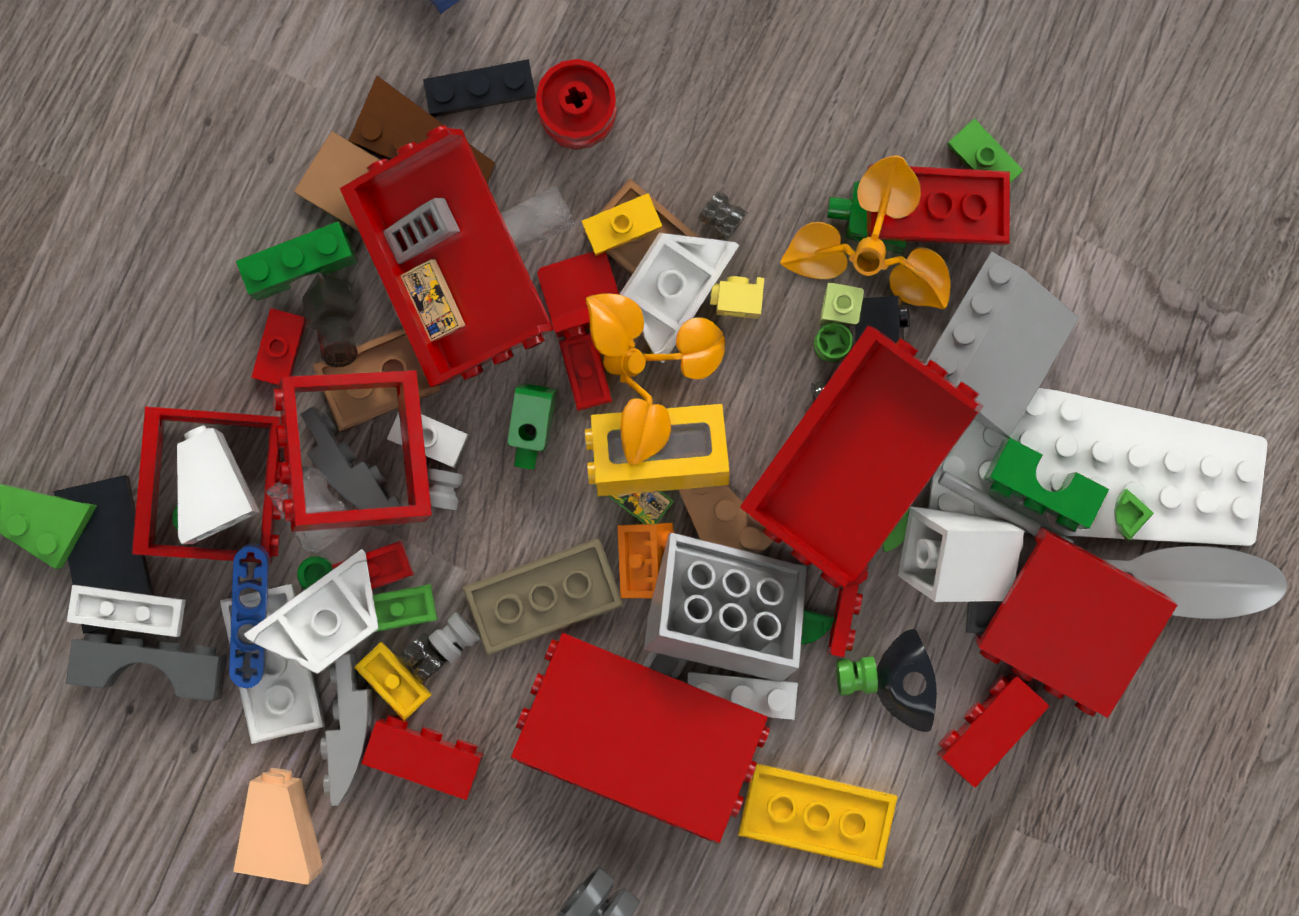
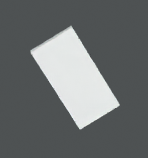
[220,584,325,744]

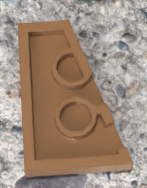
[678,485,773,554]

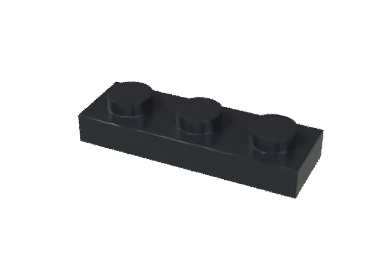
[423,59,536,117]

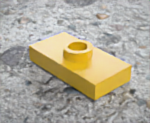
[581,193,662,256]
[354,642,432,721]

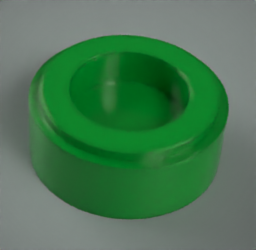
[297,556,333,590]

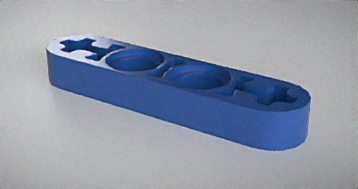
[229,543,269,688]

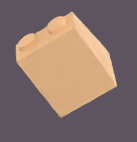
[233,768,323,885]

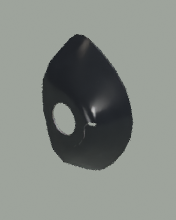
[877,629,937,732]

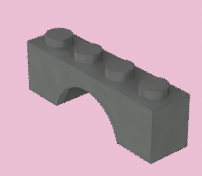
[66,632,227,701]

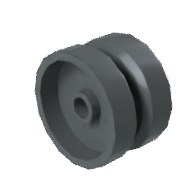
[557,866,640,916]

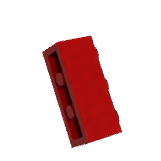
[937,674,1049,788]
[361,715,484,800]

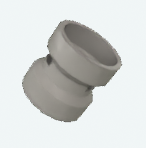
[427,468,463,511]
[428,612,480,664]

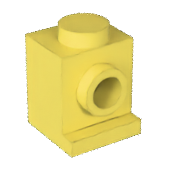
[710,276,764,319]

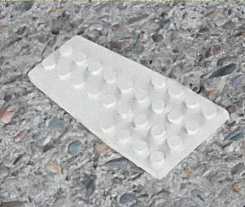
[927,388,1268,546]

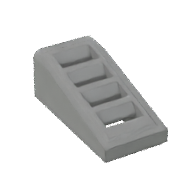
[383,198,460,264]

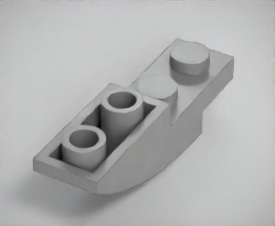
[320,653,373,806]

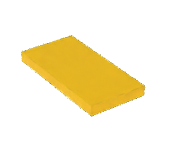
[738,763,898,869]

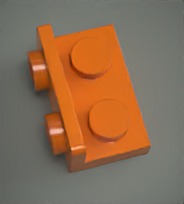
[617,523,675,598]

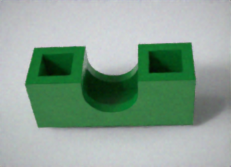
[236,221,358,301]
[983,438,1109,532]

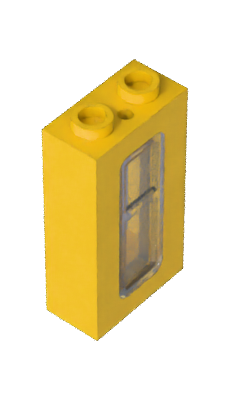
[585,404,730,496]

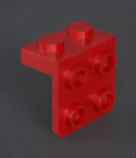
[537,251,619,340]

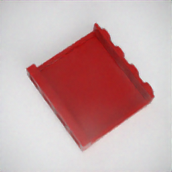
[974,526,1178,718]

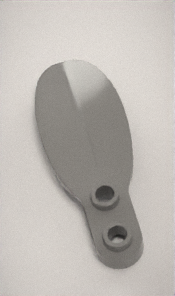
[1102,546,1287,619]

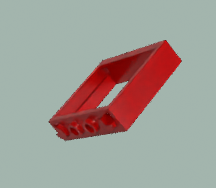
[273,370,432,532]
[132,406,283,564]

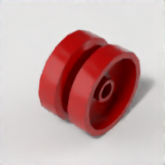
[536,59,617,150]

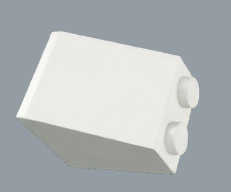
[177,425,260,545]
[898,507,1024,602]

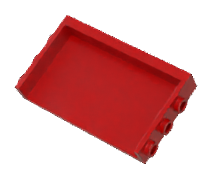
[339,125,554,387]
[739,325,984,588]
[511,632,770,844]

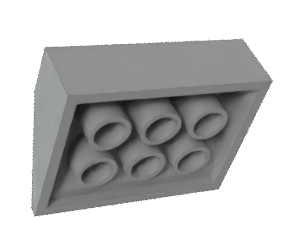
[925,251,1079,438]
[644,533,807,682]

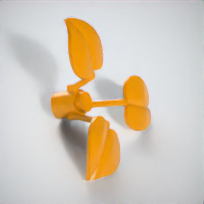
[780,155,951,309]
[586,293,725,465]

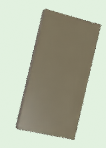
[462,537,624,656]

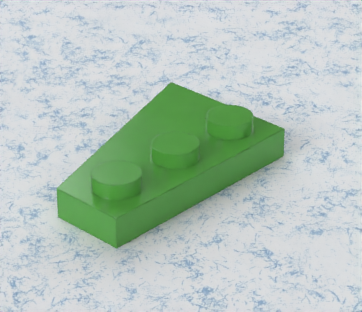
[0,483,97,569]

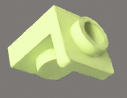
[819,282,864,325]

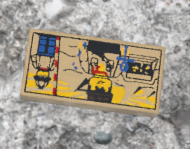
[401,259,466,342]

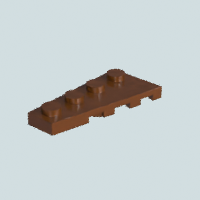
[348,76,496,185]

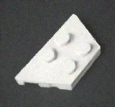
[620,233,739,363]
[244,549,378,674]

